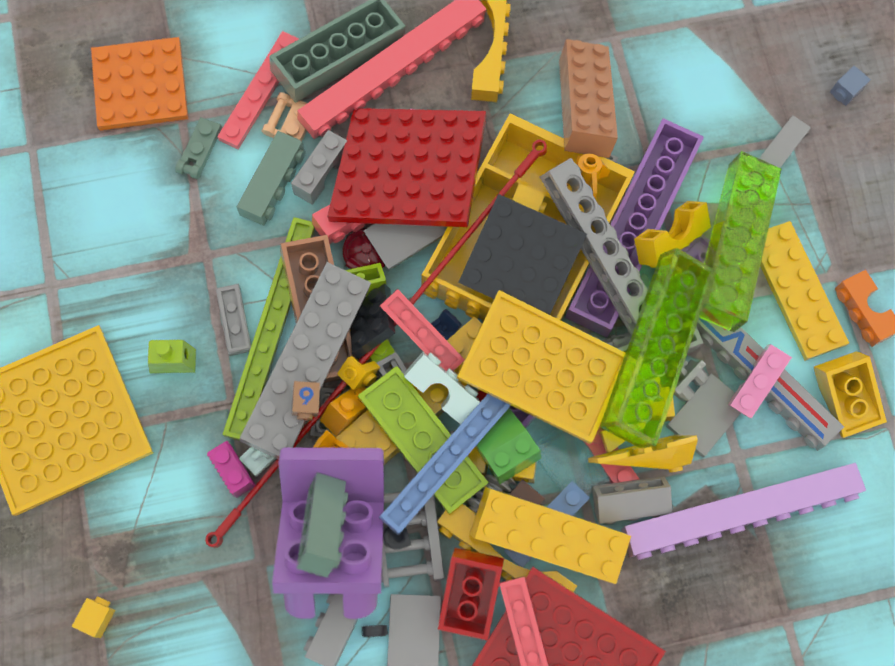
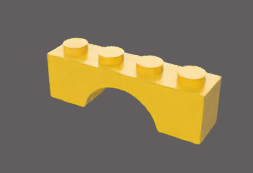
[634,201,711,268]

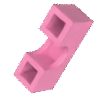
[728,344,792,418]

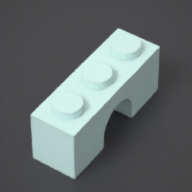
[404,352,480,425]

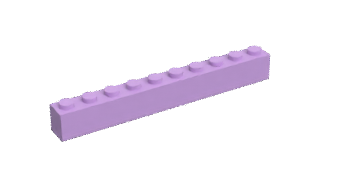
[621,463,866,560]

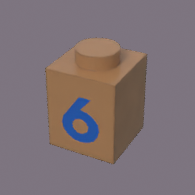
[292,381,320,420]

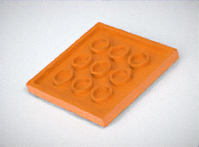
[91,37,188,131]

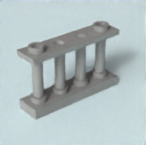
[382,492,444,588]

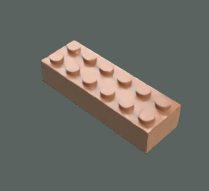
[559,39,618,158]
[280,235,355,383]

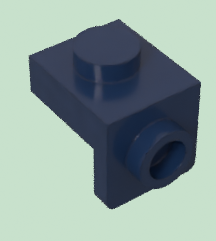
[431,309,462,340]

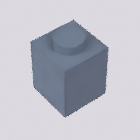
[830,66,871,106]

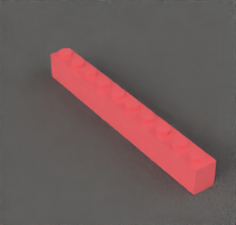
[297,0,486,139]

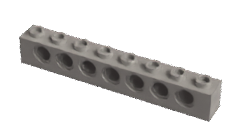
[540,158,667,342]

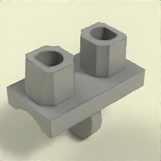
[666,359,709,401]

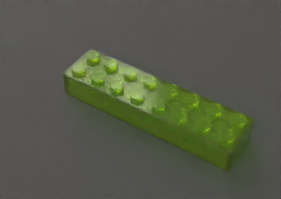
[691,151,782,332]
[600,248,715,448]

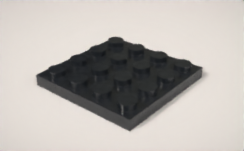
[458,194,587,315]

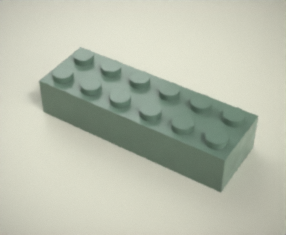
[269,0,405,103]

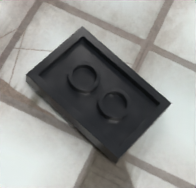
[350,283,396,359]

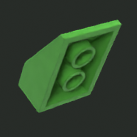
[475,408,541,484]

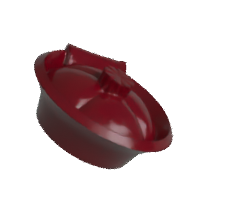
[342,228,385,269]

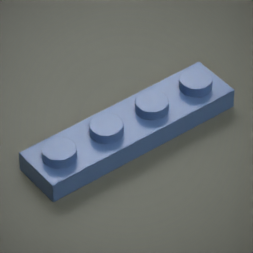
[504,481,590,567]

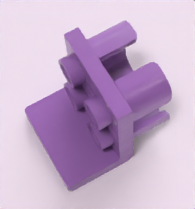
[272,448,384,619]

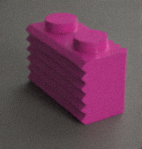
[207,441,255,498]

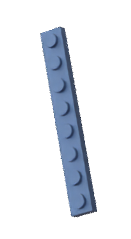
[379,394,511,535]

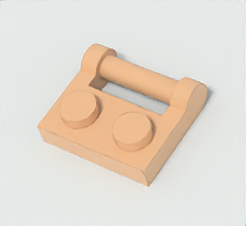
[262,92,307,141]

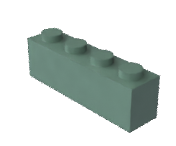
[236,131,305,226]
[296,472,348,578]

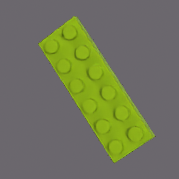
[358,366,489,514]

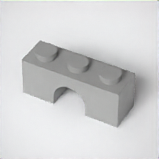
[291,130,347,205]

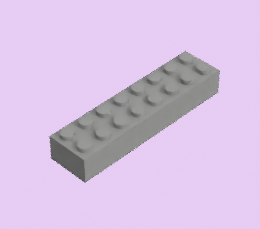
[240,262,371,459]

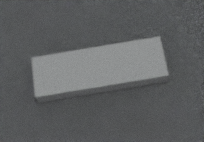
[754,115,811,178]
[216,284,251,356]

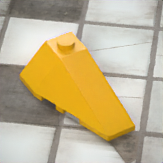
[588,435,698,473]

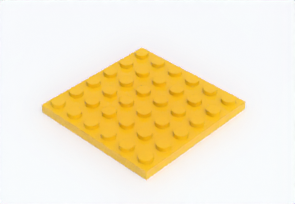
[0,325,154,516]

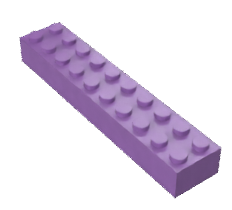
[565,118,704,338]

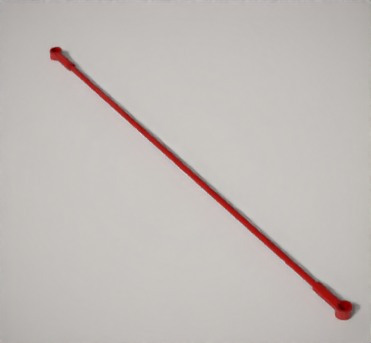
[205,140,547,548]

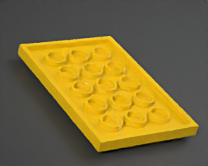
[457,290,630,444]

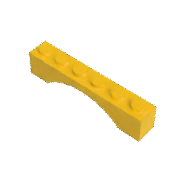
[471,0,510,102]
[437,504,577,592]

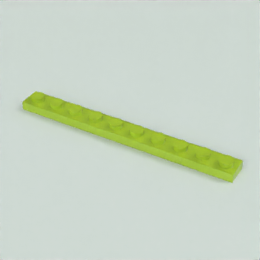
[222,217,315,441]

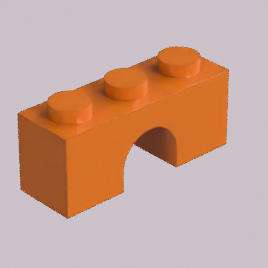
[835,269,895,347]

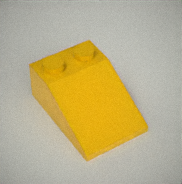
[813,351,887,438]

